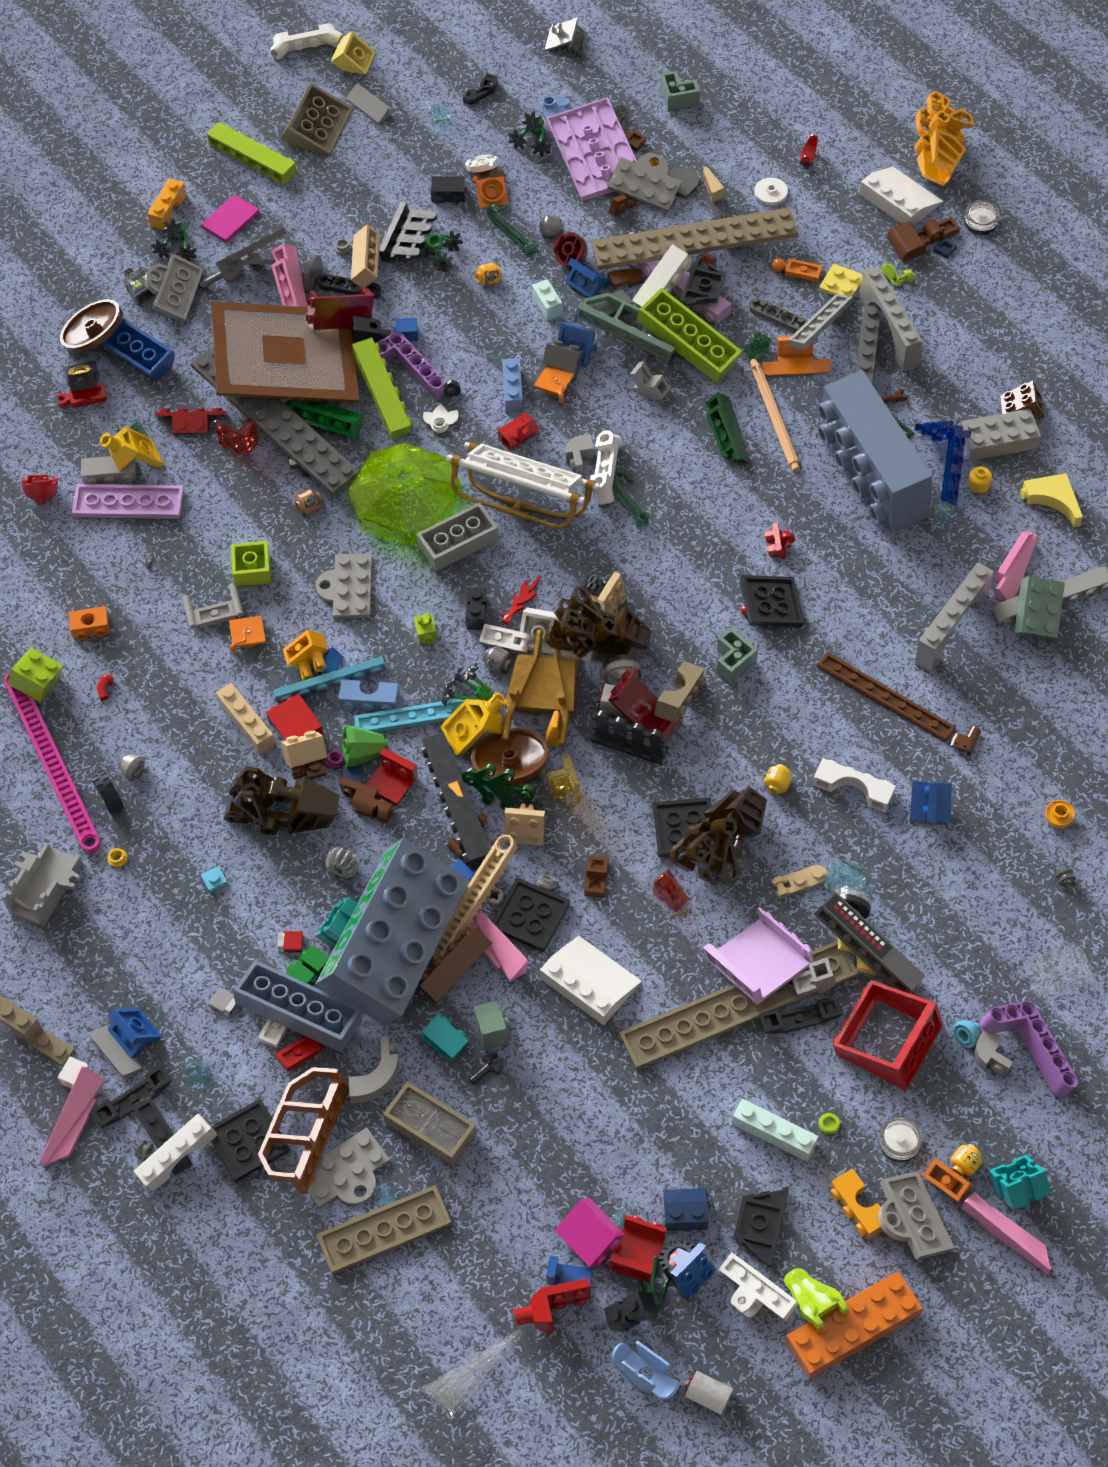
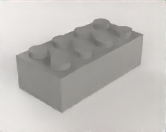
[959,409,1041,461]
[416,502,499,572]

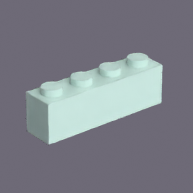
[732,1099,818,1162]

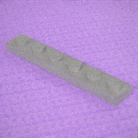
[788,294,852,350]

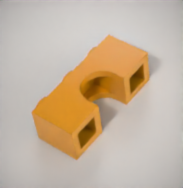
[147,178,187,229]
[830,1168,890,1240]

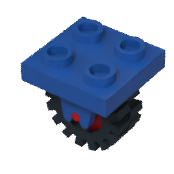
[659,1240,716,1300]

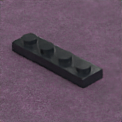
[132,1097,193,1176]

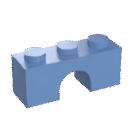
[502,358,523,413]
[339,680,399,712]

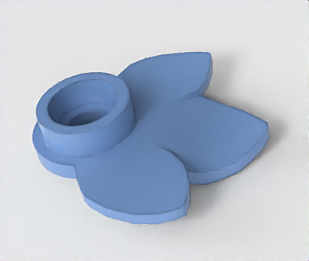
[541,96,570,118]

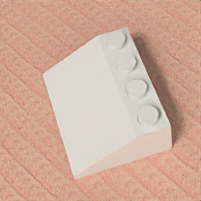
[860,167,943,227]
[540,936,642,1025]

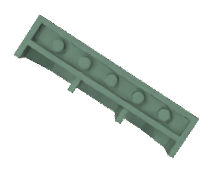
[574,293,675,365]

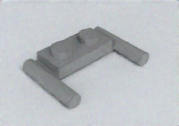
[182,583,244,629]

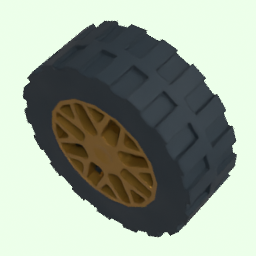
[90,769,124,814]

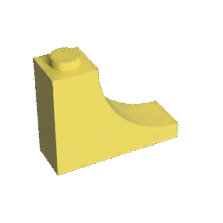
[1020,473,1083,527]

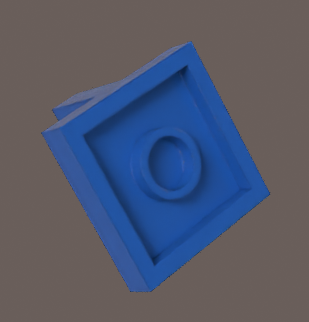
[565,258,610,297]
[558,322,598,366]
[910,781,952,823]
[108,1008,162,1058]

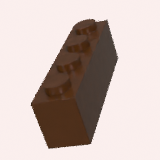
[417,926,492,1002]

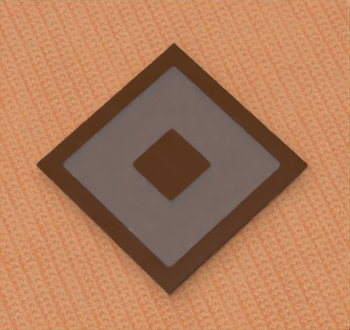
[211,301,360,403]

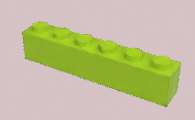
[207,122,297,185]
[352,338,413,439]

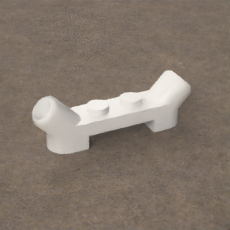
[270,23,343,60]
[590,431,623,505]

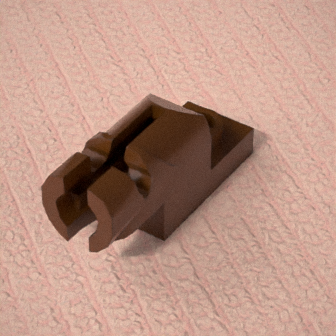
[339,777,394,823]

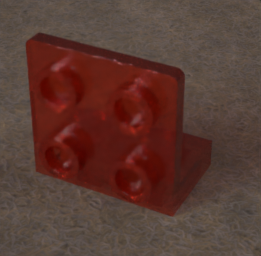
[214,418,260,456]

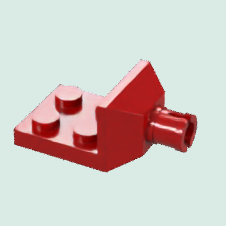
[513,1278,591,1334]

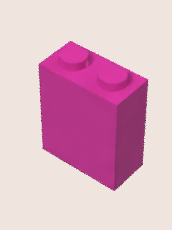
[555,1198,625,1267]

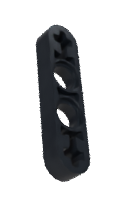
[317,274,382,299]

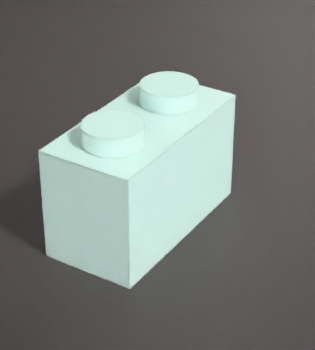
[532,279,563,321]

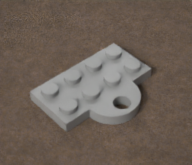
[607,153,682,212]
[145,254,204,323]
[316,553,372,618]
[308,1127,390,1209]
[878,1171,955,1260]

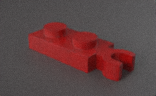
[57,383,107,408]
[275,1036,326,1072]

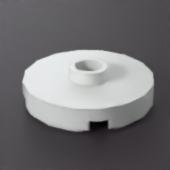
[466,155,499,172]
[754,178,788,206]

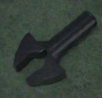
[469,1053,503,1085]

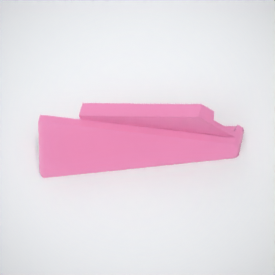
[271,243,307,307]
[994,530,1038,601]
[469,909,528,982]
[40,1066,105,1167]
[962,1192,1052,1275]

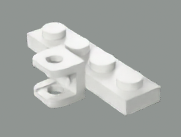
[719,1252,799,1321]

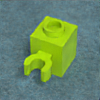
[413,612,437,644]

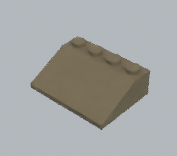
[280,82,353,154]

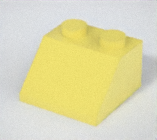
[331,31,376,75]

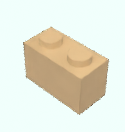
[281,731,327,768]

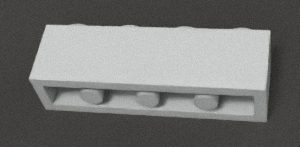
[632,244,693,308]

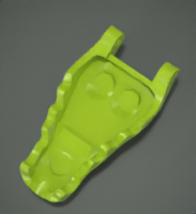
[784,1268,850,1331]

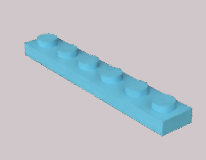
[274,656,384,702]
[354,699,465,733]

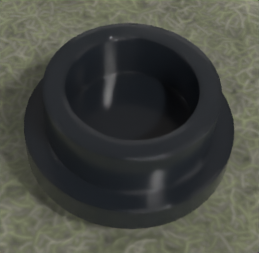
[444,380,461,396]

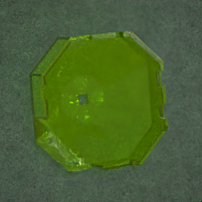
[348,442,463,546]

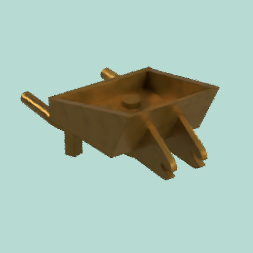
[501,629,581,746]

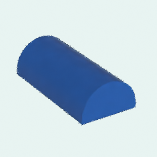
[101,319,175,380]

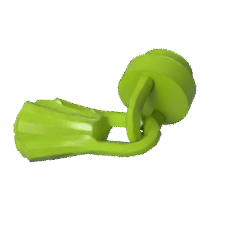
[881,263,915,286]

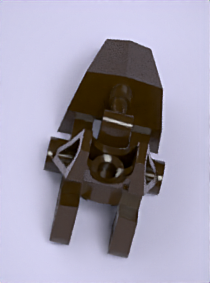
[545,586,652,660]
[224,767,339,835]
[669,787,767,885]

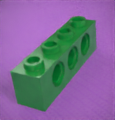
[290,399,363,438]

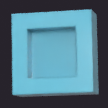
[201,866,228,893]

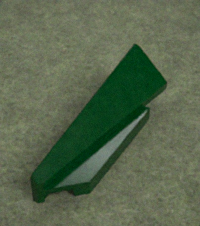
[705,392,749,463]

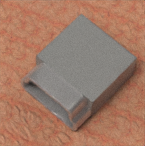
[208,987,236,1017]

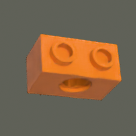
[69,606,110,640]
[923,1158,975,1203]

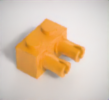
[283,630,329,681]

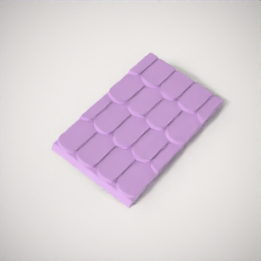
[546,97,637,201]

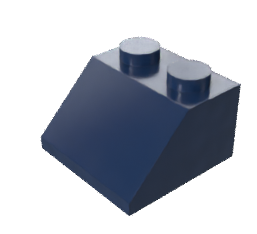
[663,1188,709,1231]

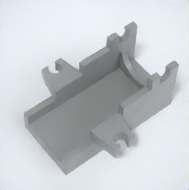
[1,843,82,927]

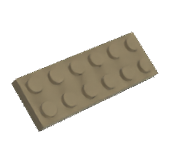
[316,1185,452,1275]

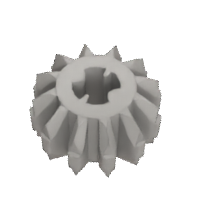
[325,847,360,879]

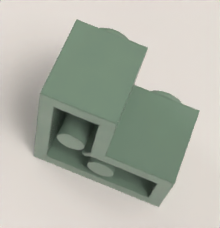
[660,71,700,111]
[717,627,758,684]
[473,1001,511,1050]

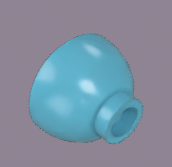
[953,1020,981,1049]

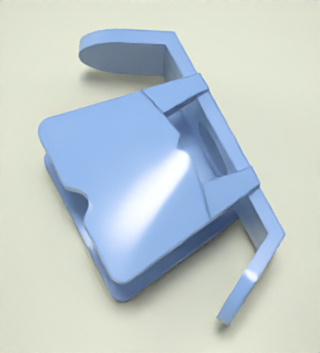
[612,1341,680,1400]

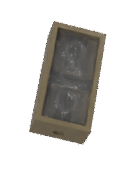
[383,1081,477,1167]

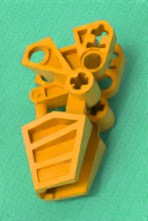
[914,91,974,186]

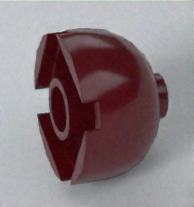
[553,232,588,267]

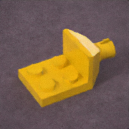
[100,426,164,471]
[440,692,507,756]

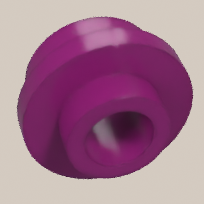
[325,750,344,769]

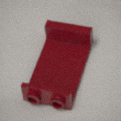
[305,288,374,330]
[608,668,685,742]

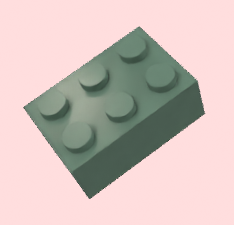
[1014,576,1065,640]

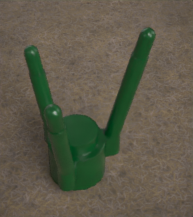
[638,1255,670,1310]

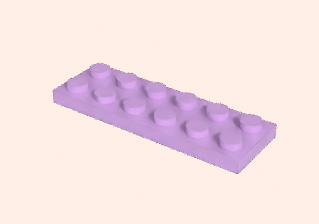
[72,484,184,519]

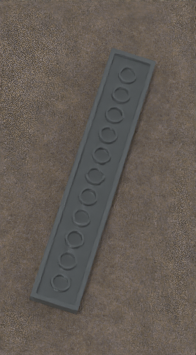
[191,347,360,496]

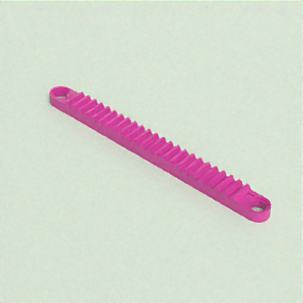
[4,673,101,854]

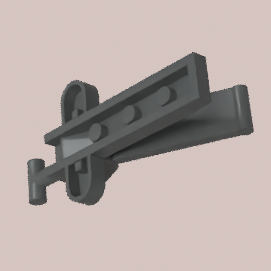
[200,228,287,288]

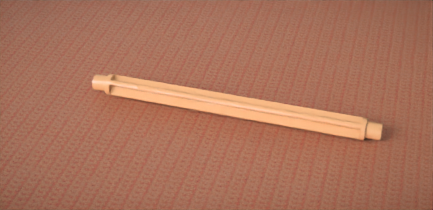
[750,359,800,472]

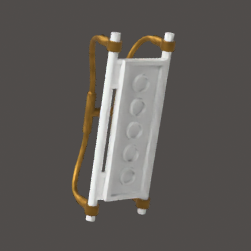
[446,442,600,529]

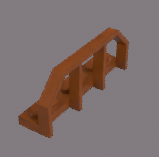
[258,1067,349,1194]

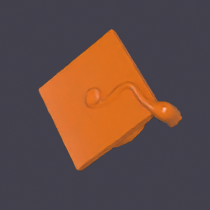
[472,176,509,208]
[534,365,575,403]
[229,616,266,654]

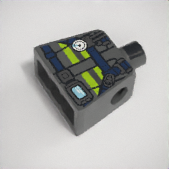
[123,267,158,306]

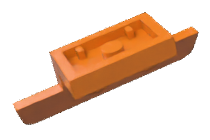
[762,337,831,376]

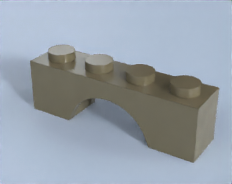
[654,661,706,723]

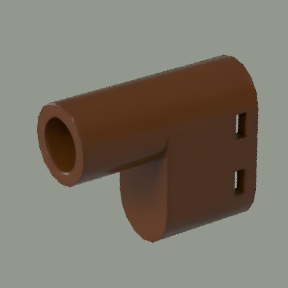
[950,726,981,756]

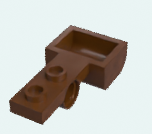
[887,217,960,262]

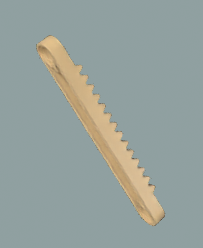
[425,835,517,972]

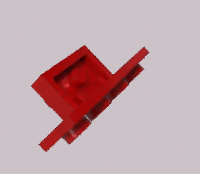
[154,408,228,434]

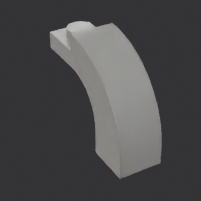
[349,1036,399,1104]

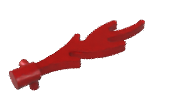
[501,575,540,625]

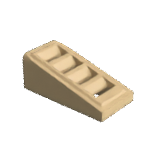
[703,167,724,203]

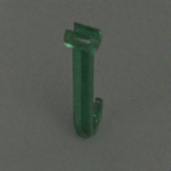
[487,204,539,258]
[612,470,649,531]

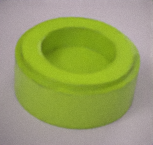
[819,1113,840,1135]

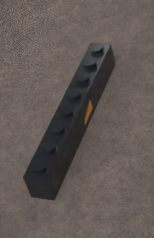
[421,732,490,871]

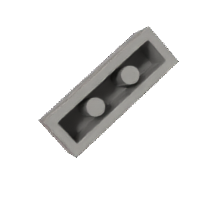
[81,456,138,484]

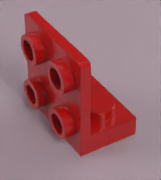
[366,748,418,805]

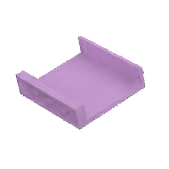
[703,907,813,1005]

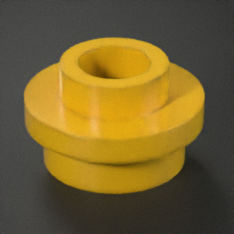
[107,848,128,868]

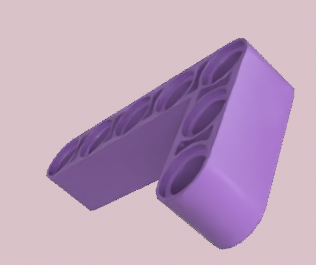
[375,333,445,398]
[980,1001,1078,1098]

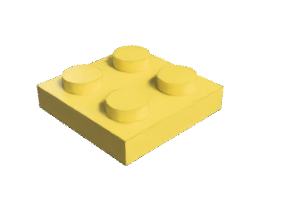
[819,264,862,298]

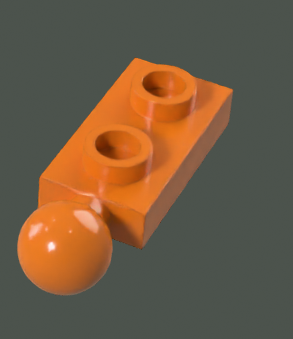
[772,258,823,282]

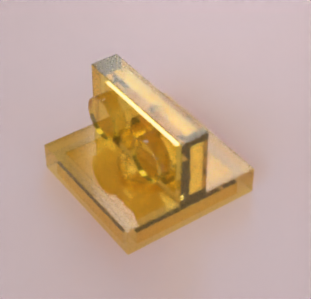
[547,754,580,806]

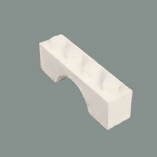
[813,759,896,813]
[134,1114,218,1191]

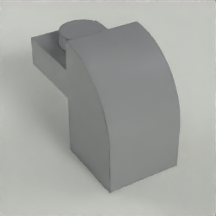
[630,362,670,400]
[565,434,594,475]
[792,958,836,997]
[974,1030,1013,1075]

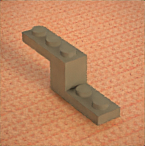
[0,995,75,1067]

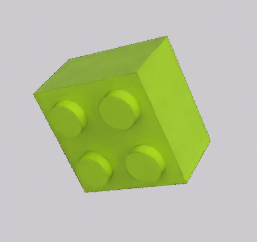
[231,541,272,587]
[8,648,63,702]

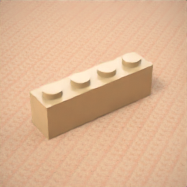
[351,224,380,288]
[215,683,276,755]

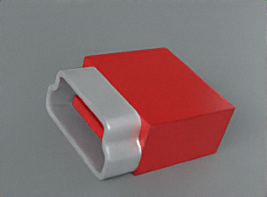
[277,931,304,953]

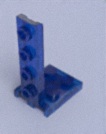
[914,421,971,506]

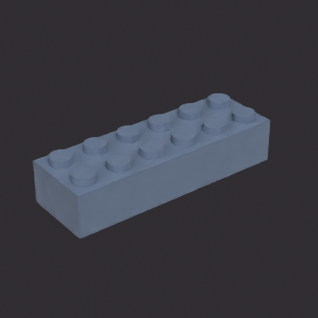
[234,960,362,1053]

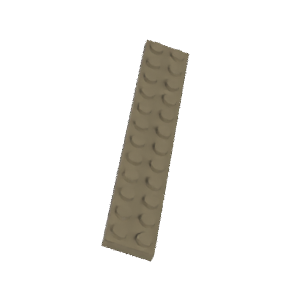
[591,207,798,270]
[619,941,858,1070]

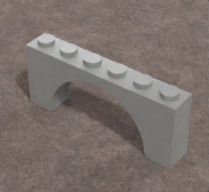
[860,266,922,372]
[915,562,994,673]

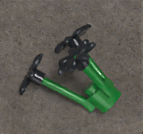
[508,111,552,156]
[151,218,197,261]
[417,230,463,272]
[442,663,494,706]

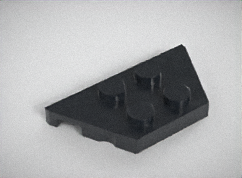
[680,256,726,306]
[733,1187,789,1268]

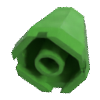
[342,726,388,767]

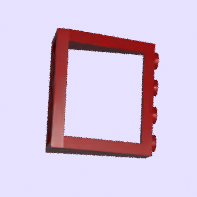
[833,980,943,1091]

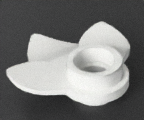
[423,404,458,433]

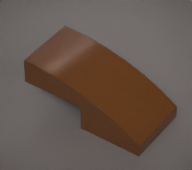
[607,269,645,289]
[584,856,608,898]

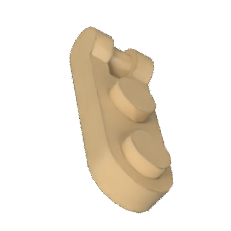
[772,865,828,899]

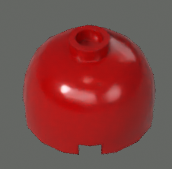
[22,475,58,504]

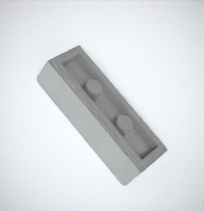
[346,83,390,124]
[88,1025,142,1081]

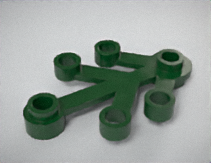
[462,764,536,810]

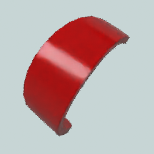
[799,134,818,164]

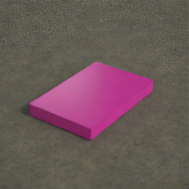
[201,194,260,243]

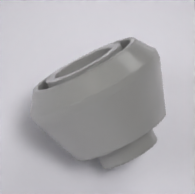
[119,754,144,780]

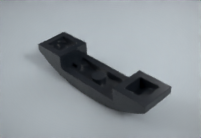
[758,996,843,1034]
[91,1064,172,1128]

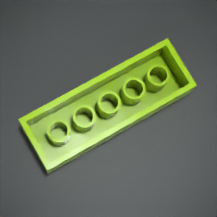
[637,287,742,384]

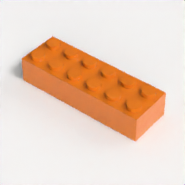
[785,1271,922,1380]

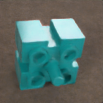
[315,897,358,949]
[989,1154,1051,1209]

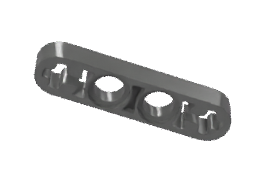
[749,298,808,333]

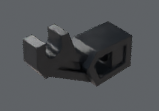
[463,73,498,105]

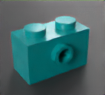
[420,1014,469,1063]

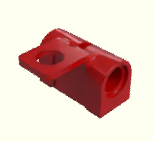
[498,412,539,451]

